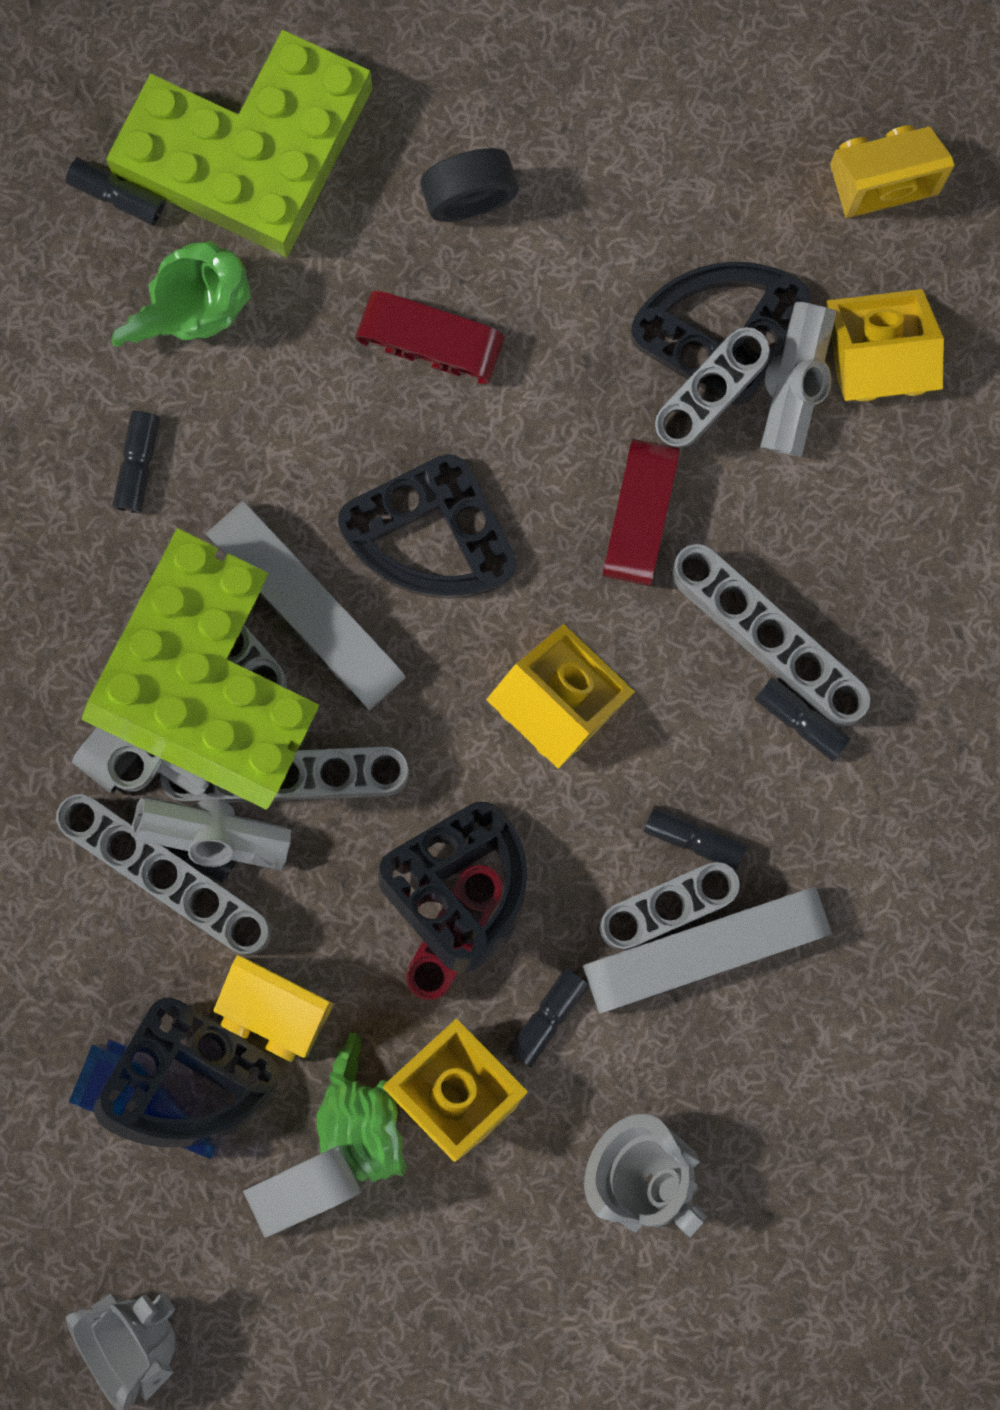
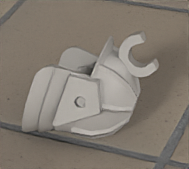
[584,1114,708,1237]
[65,1293,175,1410]

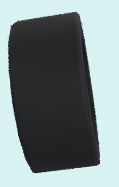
[420,148,519,222]

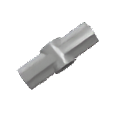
[760,302,837,457]
[131,795,291,870]

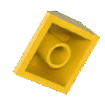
[830,125,954,219]
[826,289,944,402]
[486,624,635,769]
[213,955,335,1062]
[382,1018,528,1163]

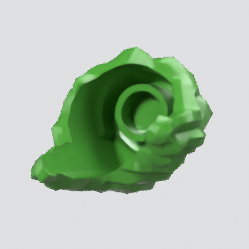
[111,241,251,347]
[316,1033,408,1183]

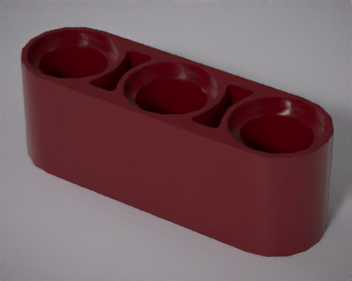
[355,291,505,384]
[602,438,680,587]
[406,865,502,1000]

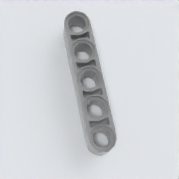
[205,501,406,711]
[672,544,871,727]
[160,747,409,805]
[56,794,271,955]
[583,887,833,1014]

